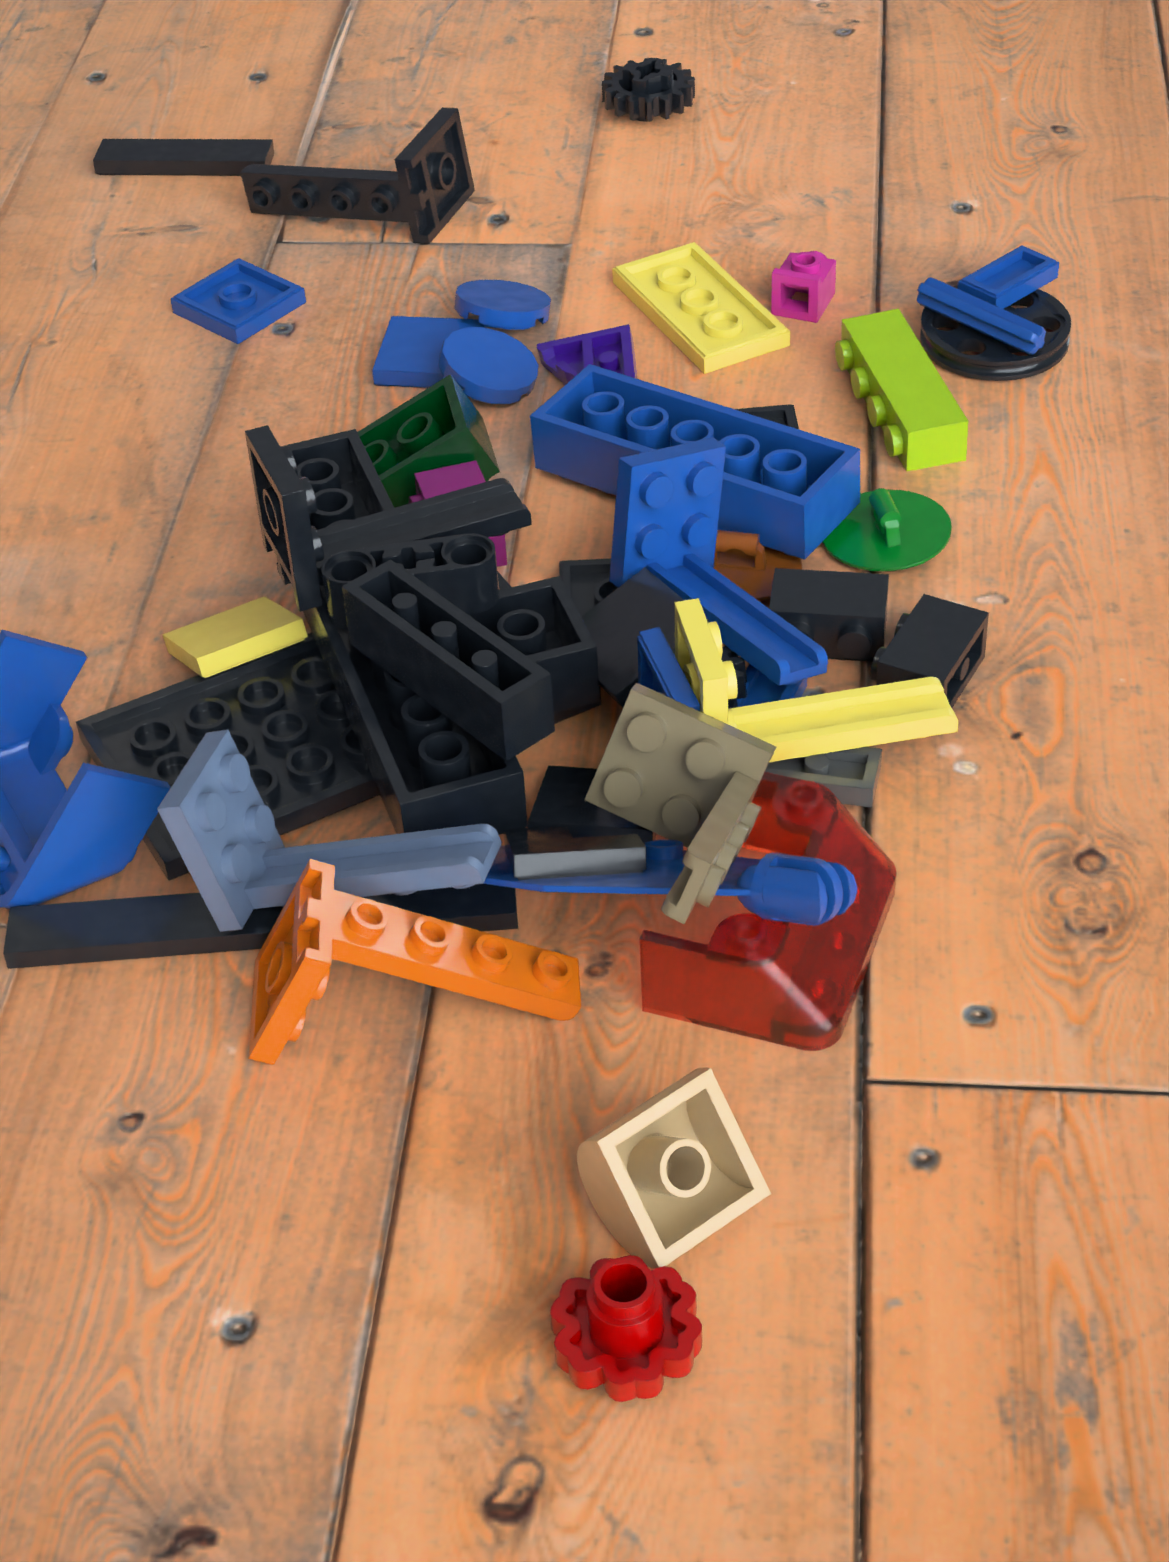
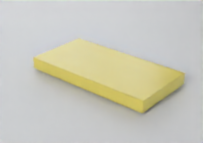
[612,242,790,374]

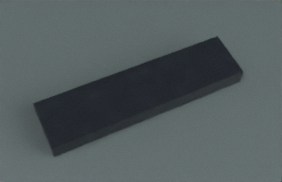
[93,139,274,176]

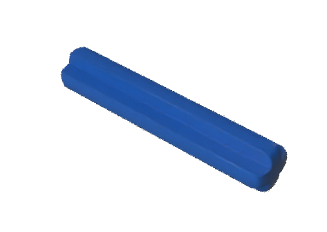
[917,277,1046,355]

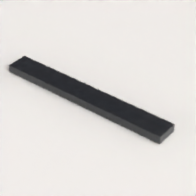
[3,884,518,969]

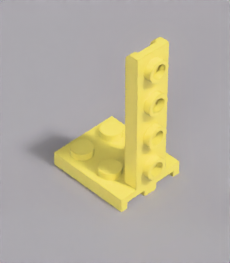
[674,598,958,762]

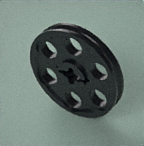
[920,285,1071,381]

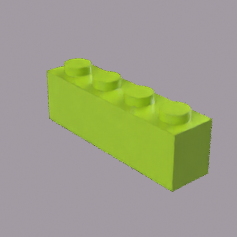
[835,309,968,471]

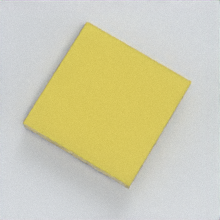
[162,596,308,678]

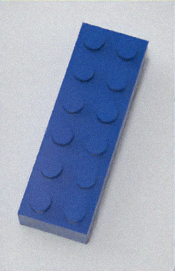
[530,364,860,560]

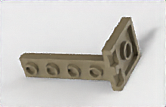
[585,683,776,924]

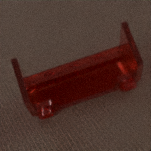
[639,772,896,1051]

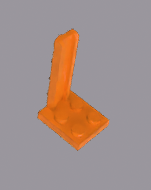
[248,859,581,1065]

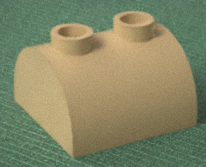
[577,1068,771,1269]

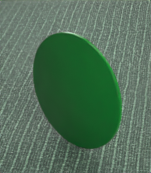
[822,488,952,571]

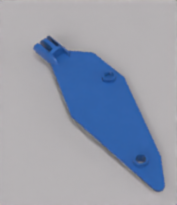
[483,840,858,926]

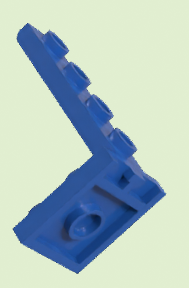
[609,437,828,686]

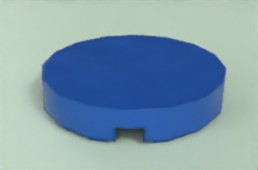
[454,280,551,330]
[438,327,538,404]

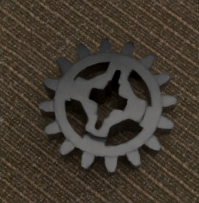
[602,58,695,121]

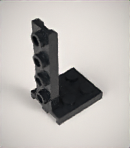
[240,107,475,244]
[245,425,532,612]

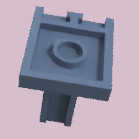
[157,730,502,932]

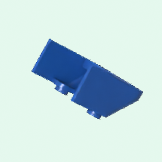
[0,630,171,909]

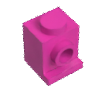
[771,251,836,323]

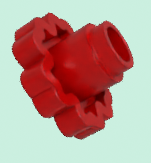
[550,1255,702,1402]

